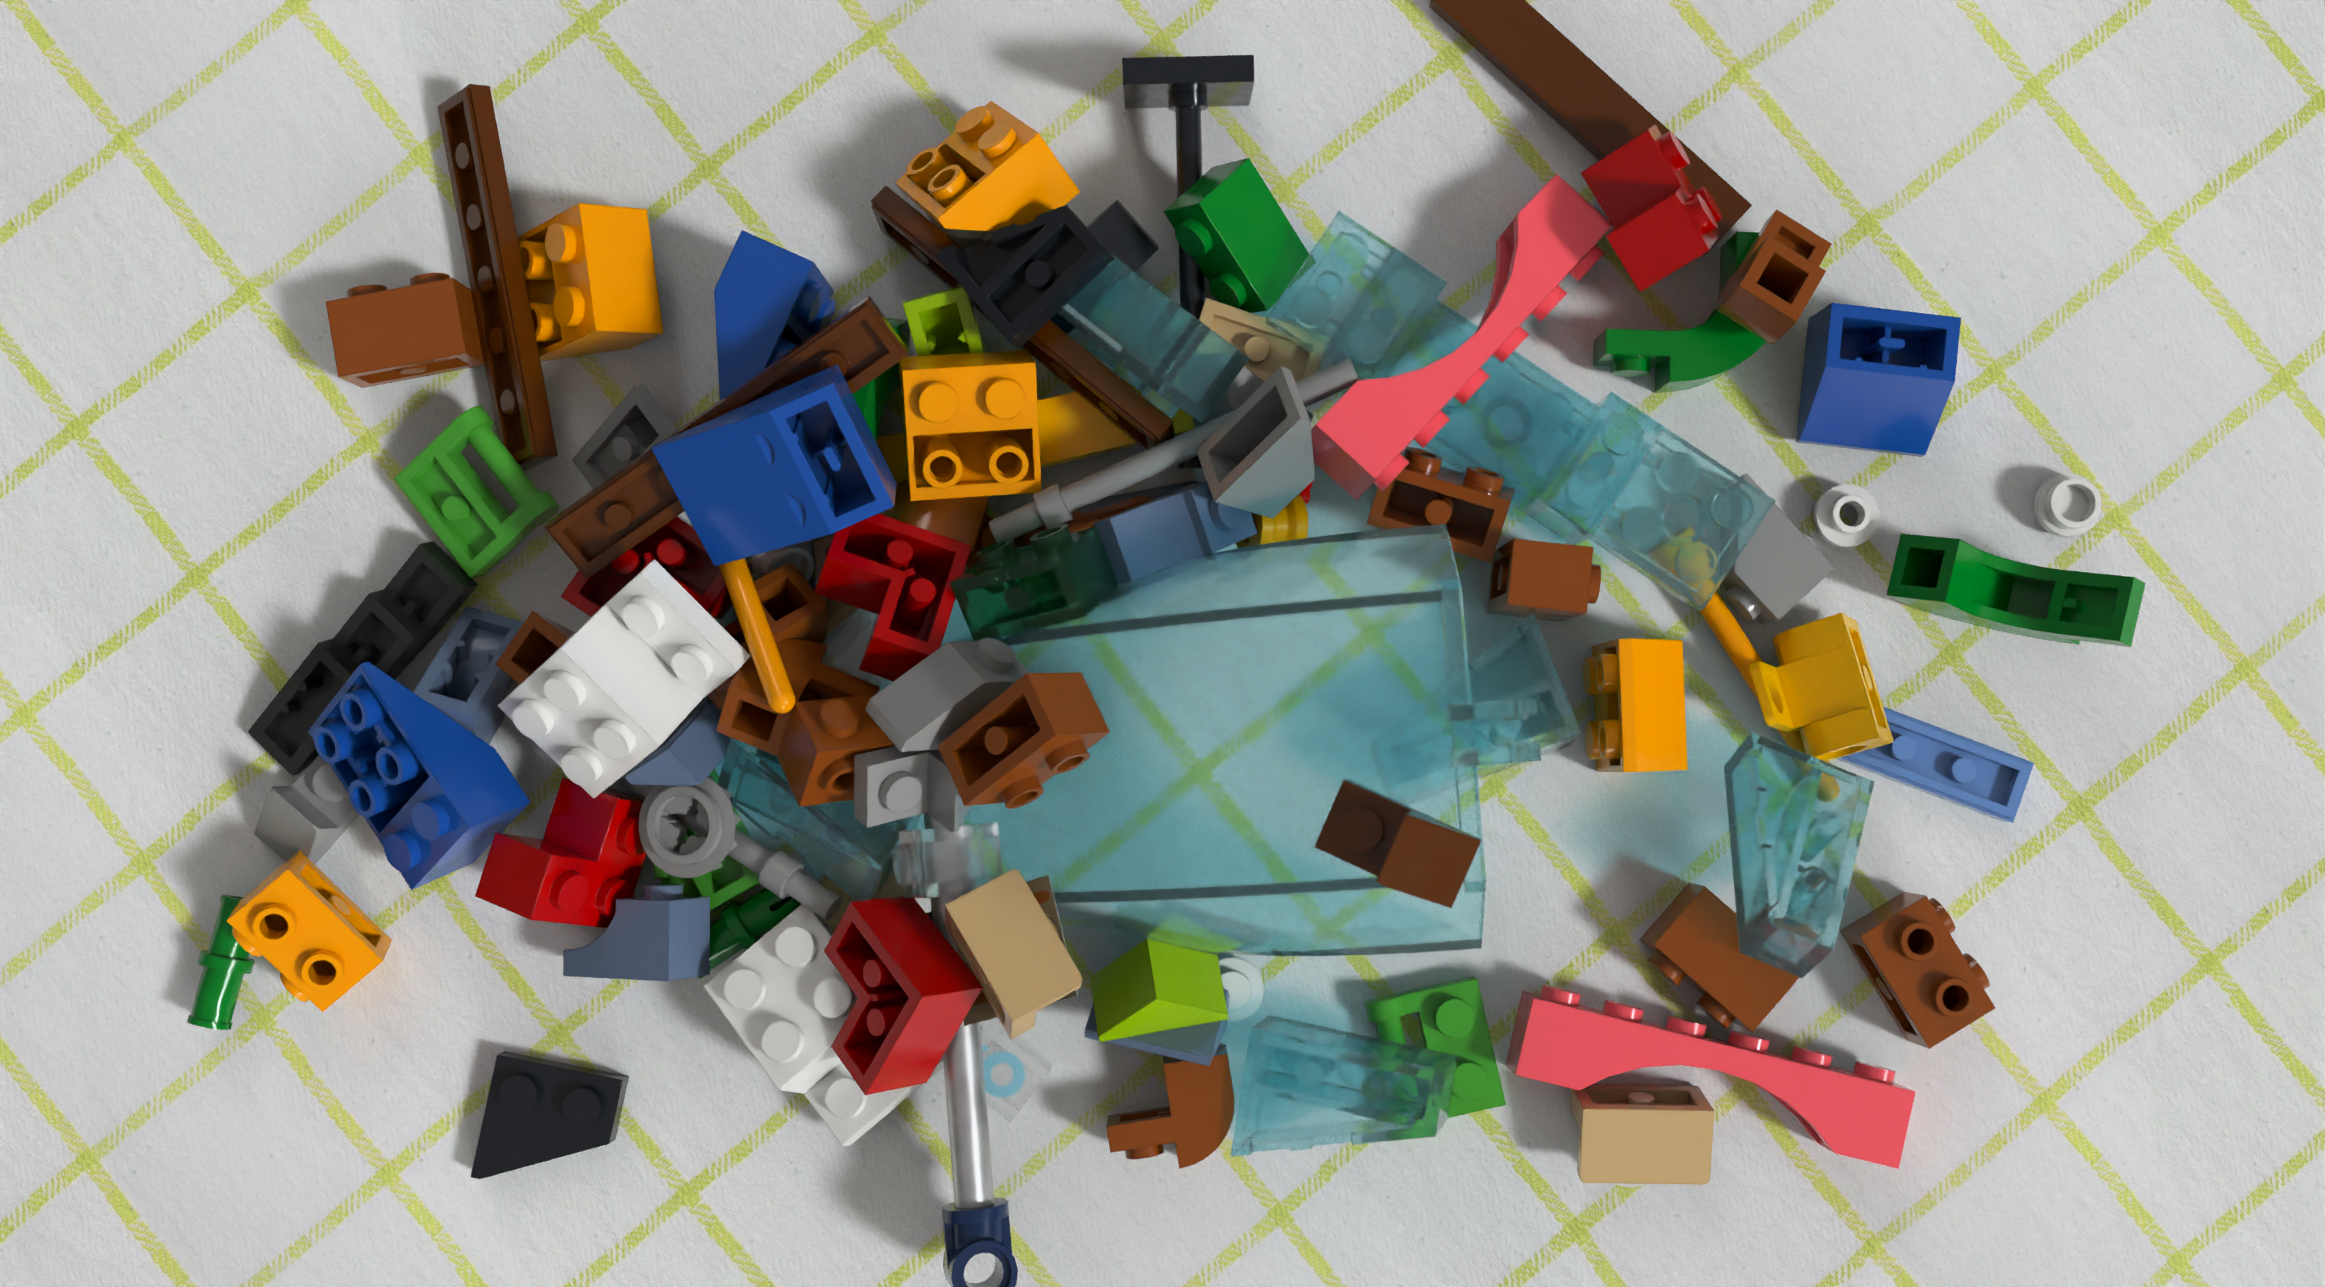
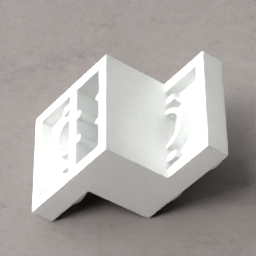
[497,559,751,799]
[704,904,944,1146]

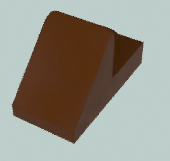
[1314,779,1482,908]

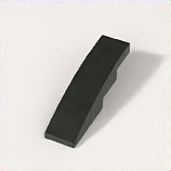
[248,541,478,776]

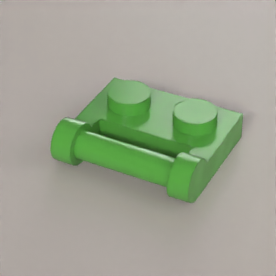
[394,406,560,578]
[1364,976,1506,1130]

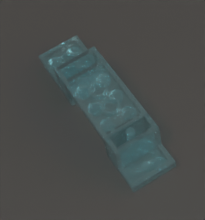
[1265,211,1776,611]

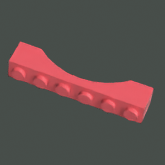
[1311,174,1612,501]
[1505,985,1916,1169]

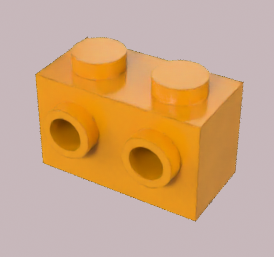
[227,850,392,1012]

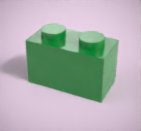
[1163,158,1316,313]

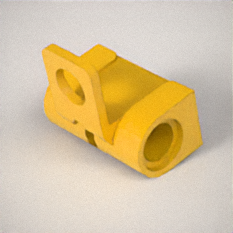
[1749,613,1894,762]

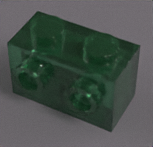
[950,524,1120,641]

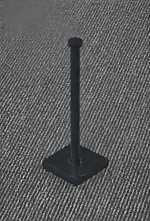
[1122,55,1254,469]

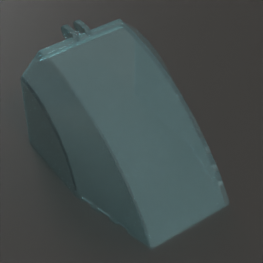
[941,524,1541,956]

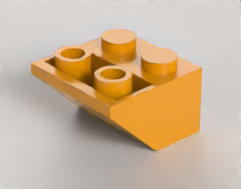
[895,101,1080,231]
[518,203,664,361]
[899,350,1042,501]
[1583,638,1688,772]

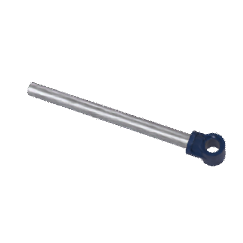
[924,813,1018,1287]

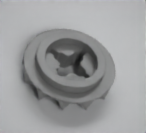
[639,775,742,878]

